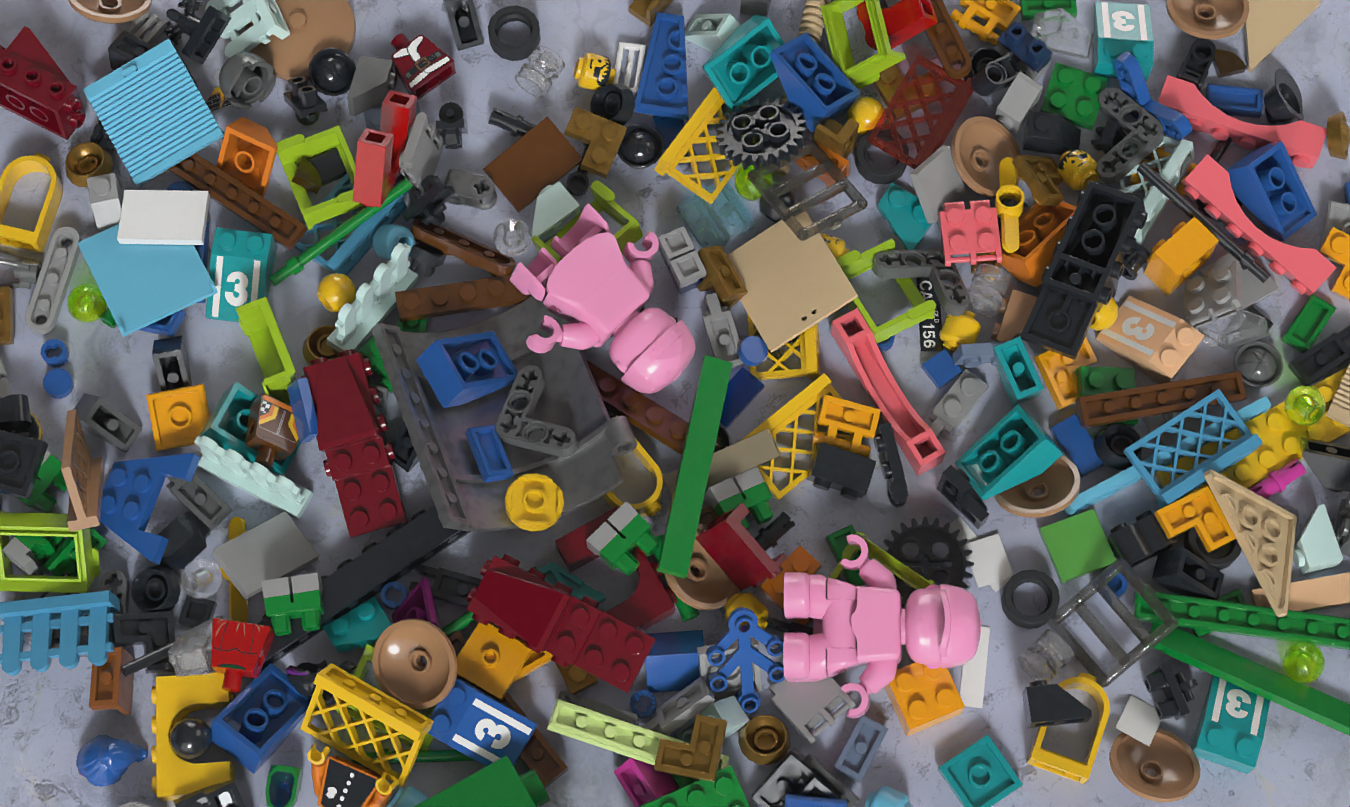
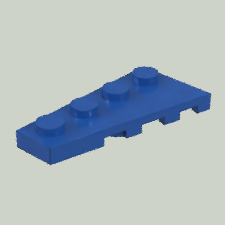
[634,12,689,121]

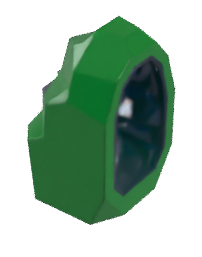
[265,765,303,807]

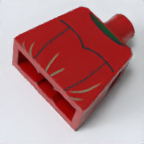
[211,618,275,692]

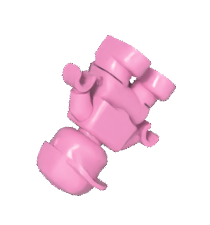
[510,203,696,394]
[783,534,981,719]

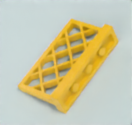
[654,87,744,204]
[748,311,821,381]
[740,373,852,500]
[300,663,434,787]

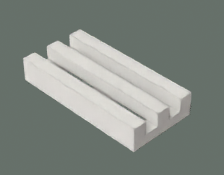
[613,42,646,98]

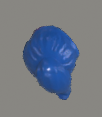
[76,735,148,787]

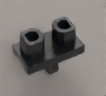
[283,76,328,126]
[436,102,468,149]
[401,175,456,226]
[1143,662,1198,721]

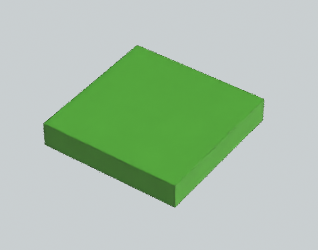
[1038,509,1117,584]

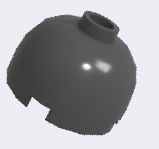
[219,52,276,109]

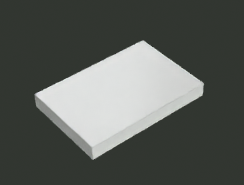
[117,190,210,245]

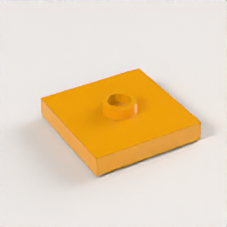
[146,384,210,452]
[457,622,533,701]

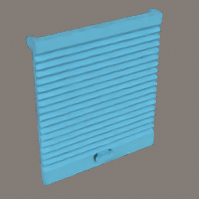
[83,39,224,188]
[77,224,218,337]

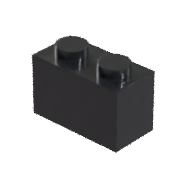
[806,442,877,500]

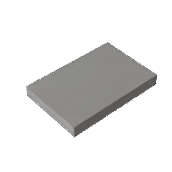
[212,511,320,600]

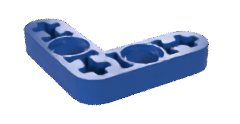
[1113,52,1192,141]

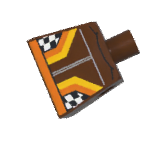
[245,393,299,469]

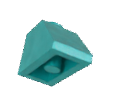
[993,337,1044,406]

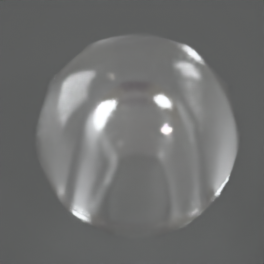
[493,218,532,257]
[181,558,223,599]

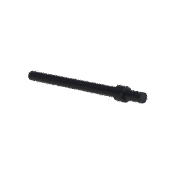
[1136,162,1271,283]

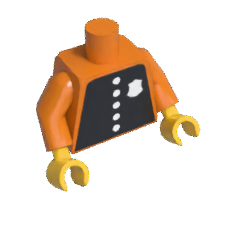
[307,743,399,807]

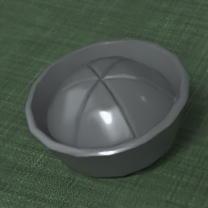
[1233,340,1284,388]

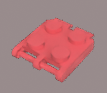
[939,200,1002,267]

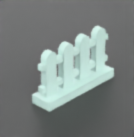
[205,0,291,58]
[327,243,419,353]
[194,436,314,519]

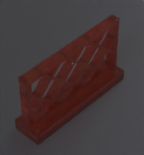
[867,54,974,170]

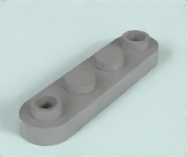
[25,227,82,334]

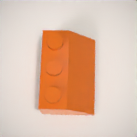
[989,202,1077,287]

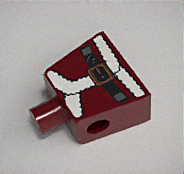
[391,33,456,100]

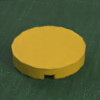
[504,473,564,532]

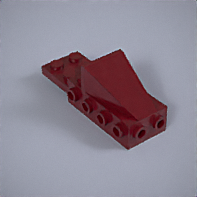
[0,26,86,140]
[301,349,408,538]
[466,554,656,693]

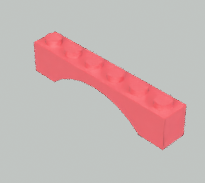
[1157,75,1327,169]
[1180,154,1337,296]
[830,308,946,476]

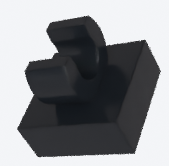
[1091,120,1127,155]
[409,243,447,277]

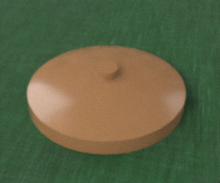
[245,0,356,81]

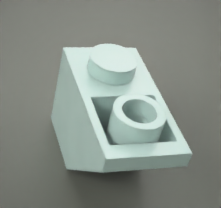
[676,695,750,743]

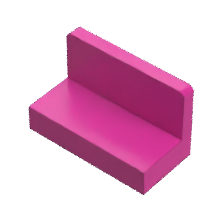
[614,758,678,807]

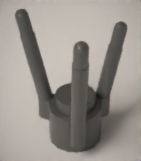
[0,250,42,289]

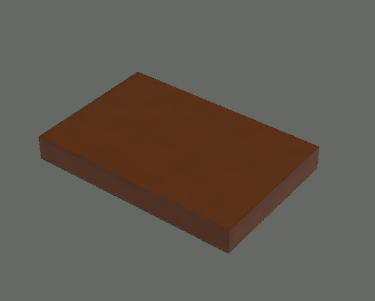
[483,116,583,213]

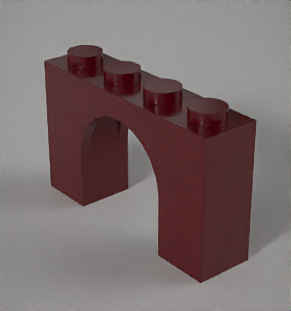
[555,507,677,632]

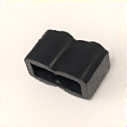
[1107,510,1179,571]

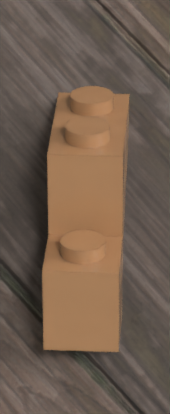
[990,285,1044,342]

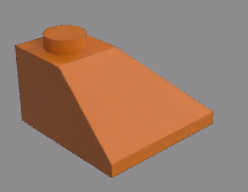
[216,117,278,197]

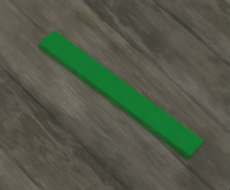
[656,355,732,579]
[1132,589,1350,650]
[1144,623,1350,736]

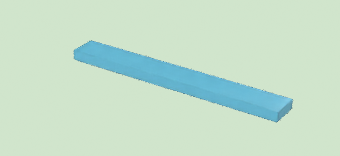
[1064,396,1271,517]

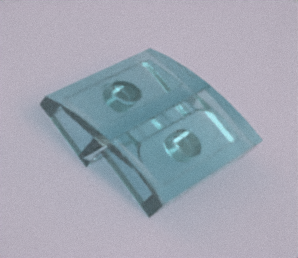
[675,183,756,248]

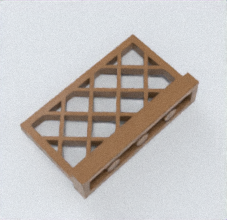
[61,409,105,532]

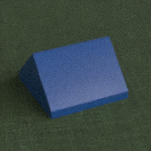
[645,630,704,693]

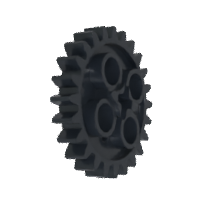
[716,97,807,171]
[883,516,974,607]

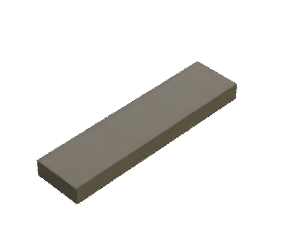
[663,428,781,496]

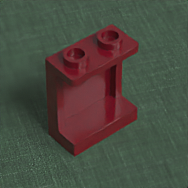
[695,503,788,591]

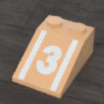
[1096,295,1205,384]

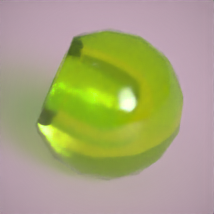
[734,165,773,201]
[67,284,107,323]
[1284,386,1326,426]
[1283,642,1325,683]

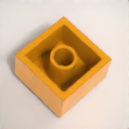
[1144,217,1219,297]
[884,662,965,736]

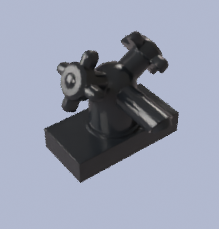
[164,0,231,65]

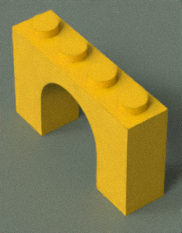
[151,672,235,802]

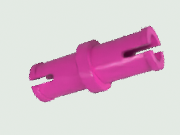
[1249,458,1306,499]

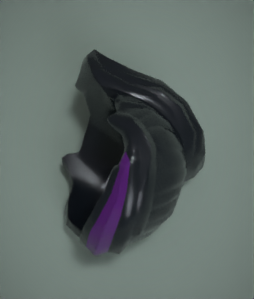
[286,660,357,706]

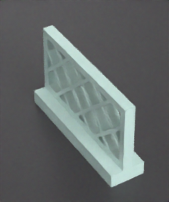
[1098,128,1195,245]

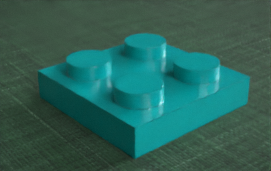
[938,734,1023,807]

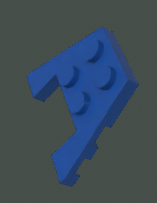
[100,453,200,565]

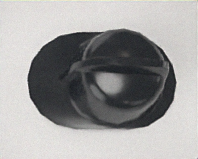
[1263,68,1304,124]

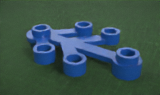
[706,607,785,713]

